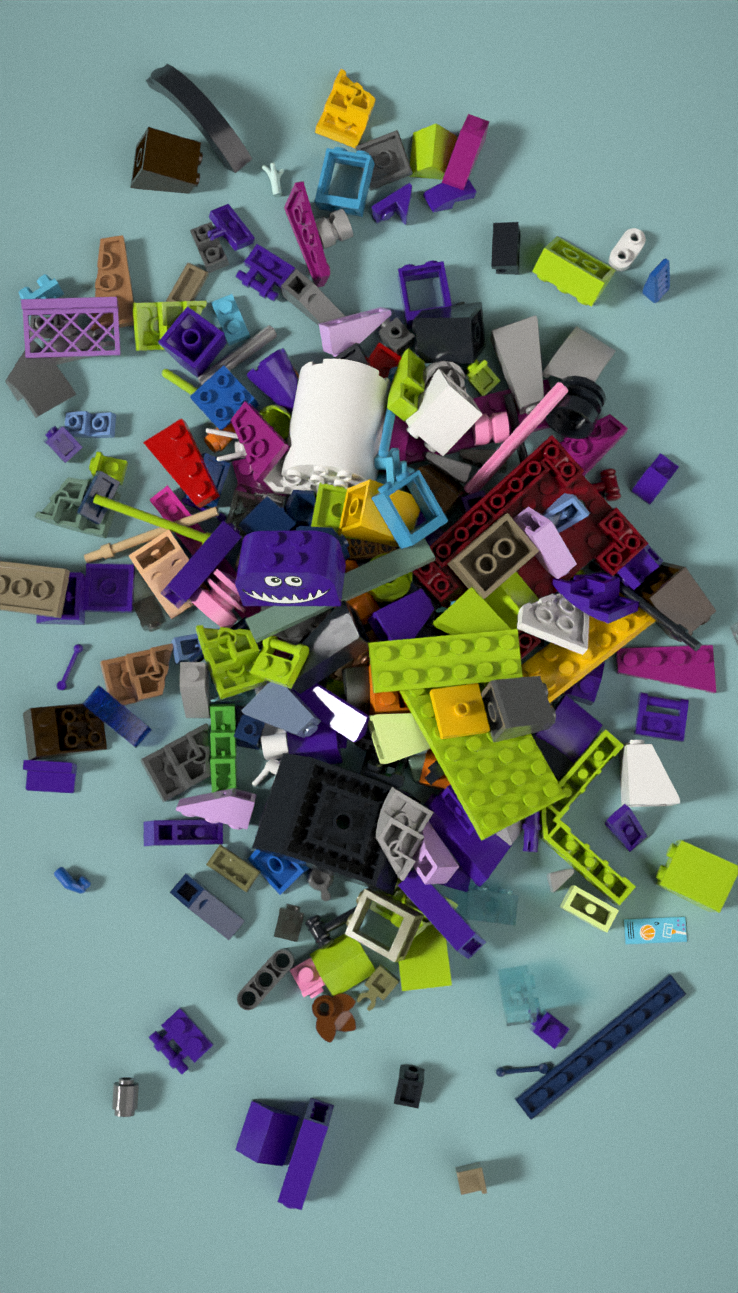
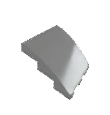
[542,327,616,382]
[376,787,434,881]

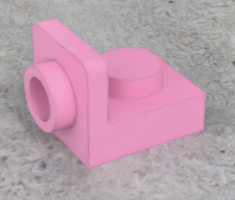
[289,957,325,998]

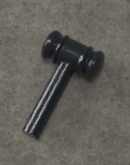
[305,906,357,950]

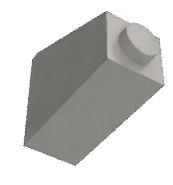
[180,662,211,718]

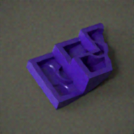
[553,572,639,624]

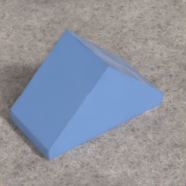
[541,493,590,533]

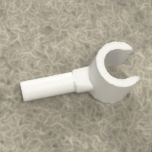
[252,759,280,787]

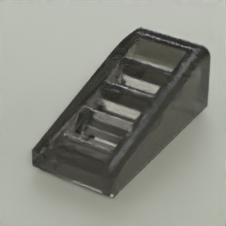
[458,449,507,474]

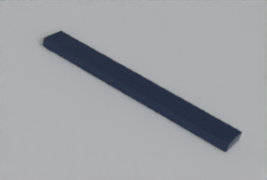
[514,974,686,1120]

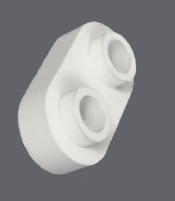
[609,228,646,271]

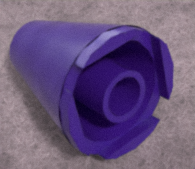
[246,348,298,414]

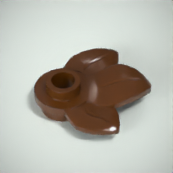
[312,993,356,1043]

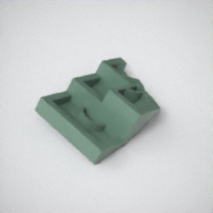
[35,477,121,538]

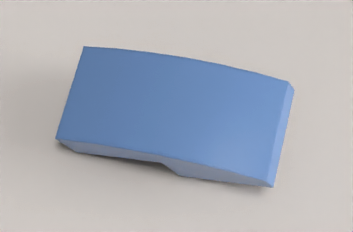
[65,411,116,438]

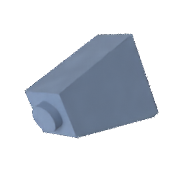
[241,682,321,738]

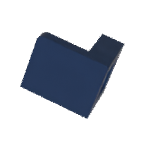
[286,490,317,527]

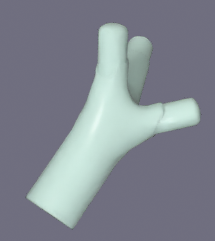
[262,163,284,197]

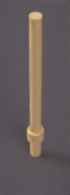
[84,507,219,563]

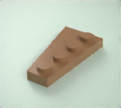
[90,235,134,331]

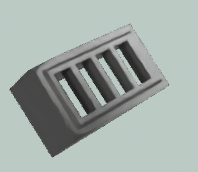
[421,451,471,484]

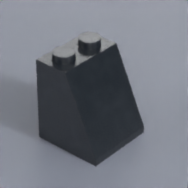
[413,302,486,364]

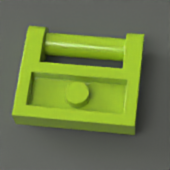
[250,635,309,689]

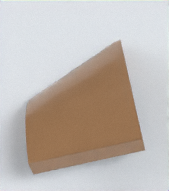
[100,643,173,709]

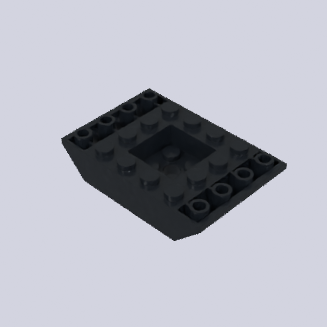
[252,753,421,896]

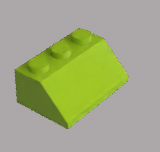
[532,236,616,307]

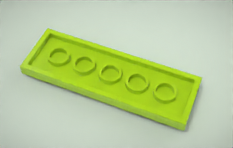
[368,629,523,693]

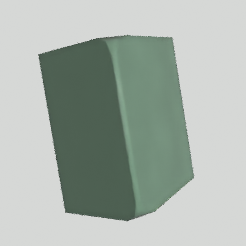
[408,753,426,783]

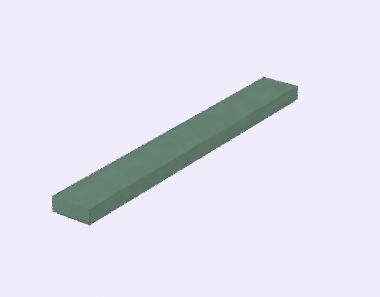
[245,538,435,643]

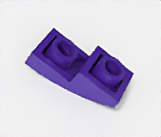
[423,179,477,213]

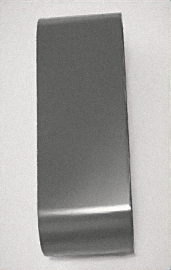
[237,948,295,1010]

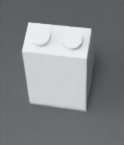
[405,369,483,456]
[619,740,680,807]

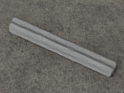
[198,325,277,385]

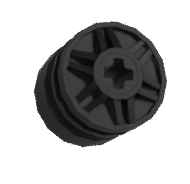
[546,376,606,439]

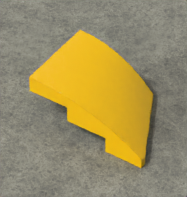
[315,69,376,149]

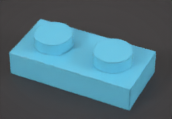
[211,294,250,346]

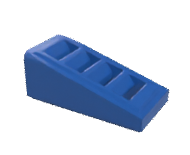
[642,258,670,303]

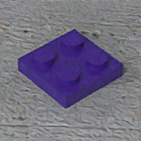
[84,563,135,613]

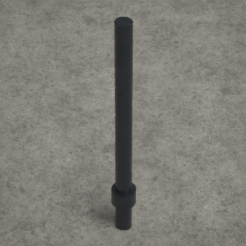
[589,561,702,651]

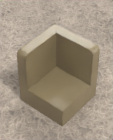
[455,1162,487,1195]

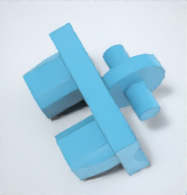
[18,274,64,317]
[374,448,414,490]

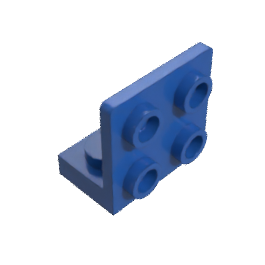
[190,365,259,430]

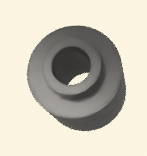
[112,1077,139,1117]

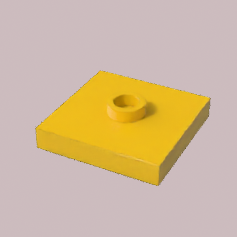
[429,683,490,740]

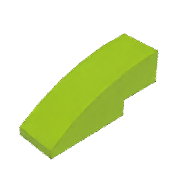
[387,349,425,421]

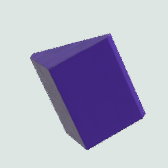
[287,722,343,764]
[235,1100,299,1167]

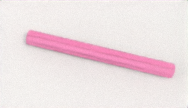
[464,382,568,495]

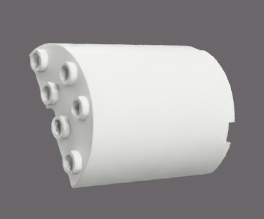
[281,359,391,489]

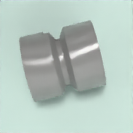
[315,209,353,249]

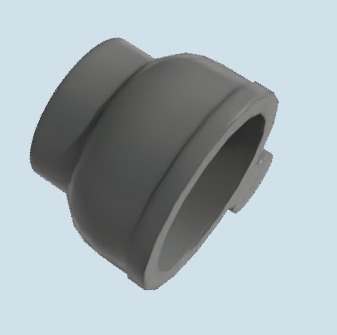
[307,868,334,901]

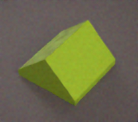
[409,123,458,180]
[483,572,539,630]
[309,933,376,996]

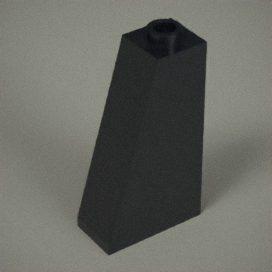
[287,600,370,694]

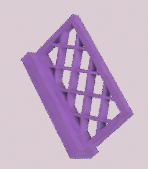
[21,297,121,359]

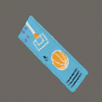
[624,917,687,944]

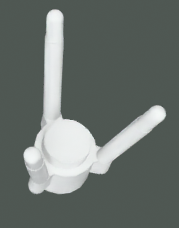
[206,428,247,462]

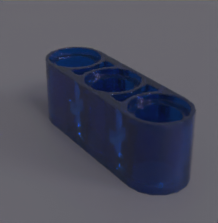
[82,685,152,748]

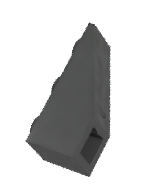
[281,269,345,326]

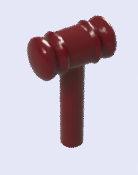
[591,468,621,502]

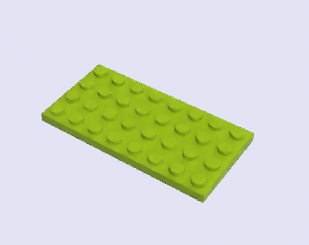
[399,634,566,841]

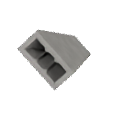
[490,315,544,415]

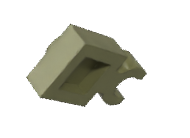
[357,964,400,1011]

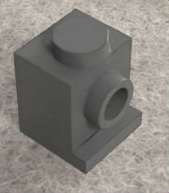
[379,318,415,356]

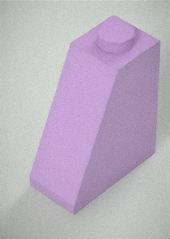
[513,507,577,579]

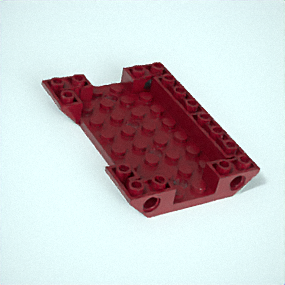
[411,435,649,660]

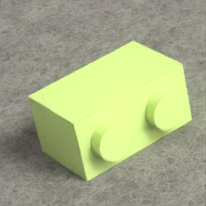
[560,885,619,933]

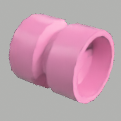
[472,412,509,445]

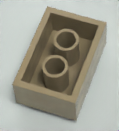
[447,513,539,599]

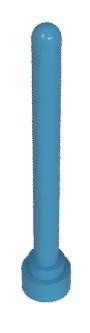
[378,367,397,458]

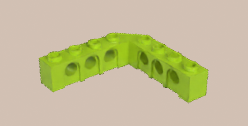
[539,729,636,906]

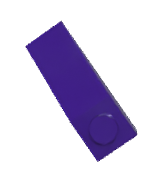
[143,820,223,846]

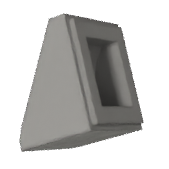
[547,868,574,892]

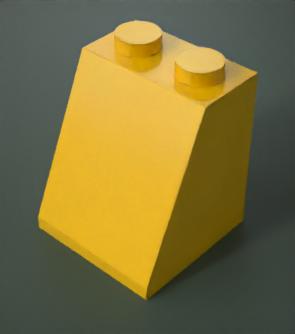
[338,479,420,547]

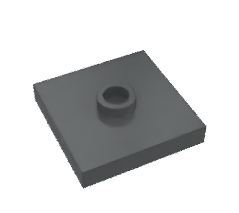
[355,130,413,191]

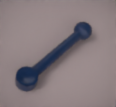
[496,1063,548,1077]

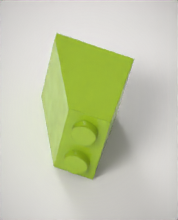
[655,840,738,913]

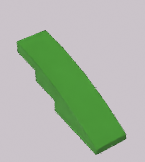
[210,704,237,792]

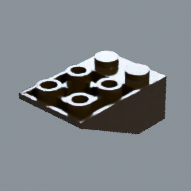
[23,702,107,760]

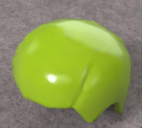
[259,405,291,440]

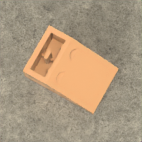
[129,529,210,620]

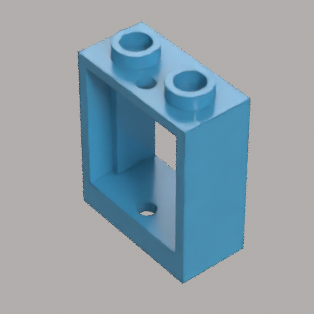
[314,147,375,217]
[372,470,448,549]

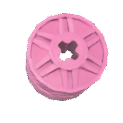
[189,568,246,628]

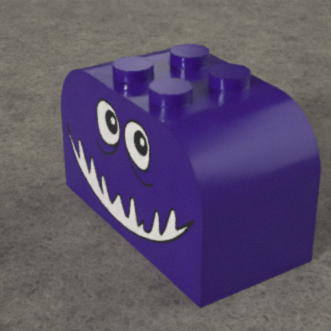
[235,531,346,606]

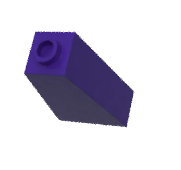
[160,521,242,609]
[424,789,513,888]
[398,870,486,959]
[277,1098,334,1210]

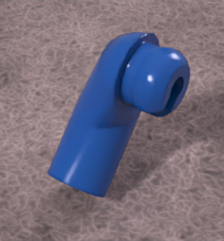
[54,867,91,894]

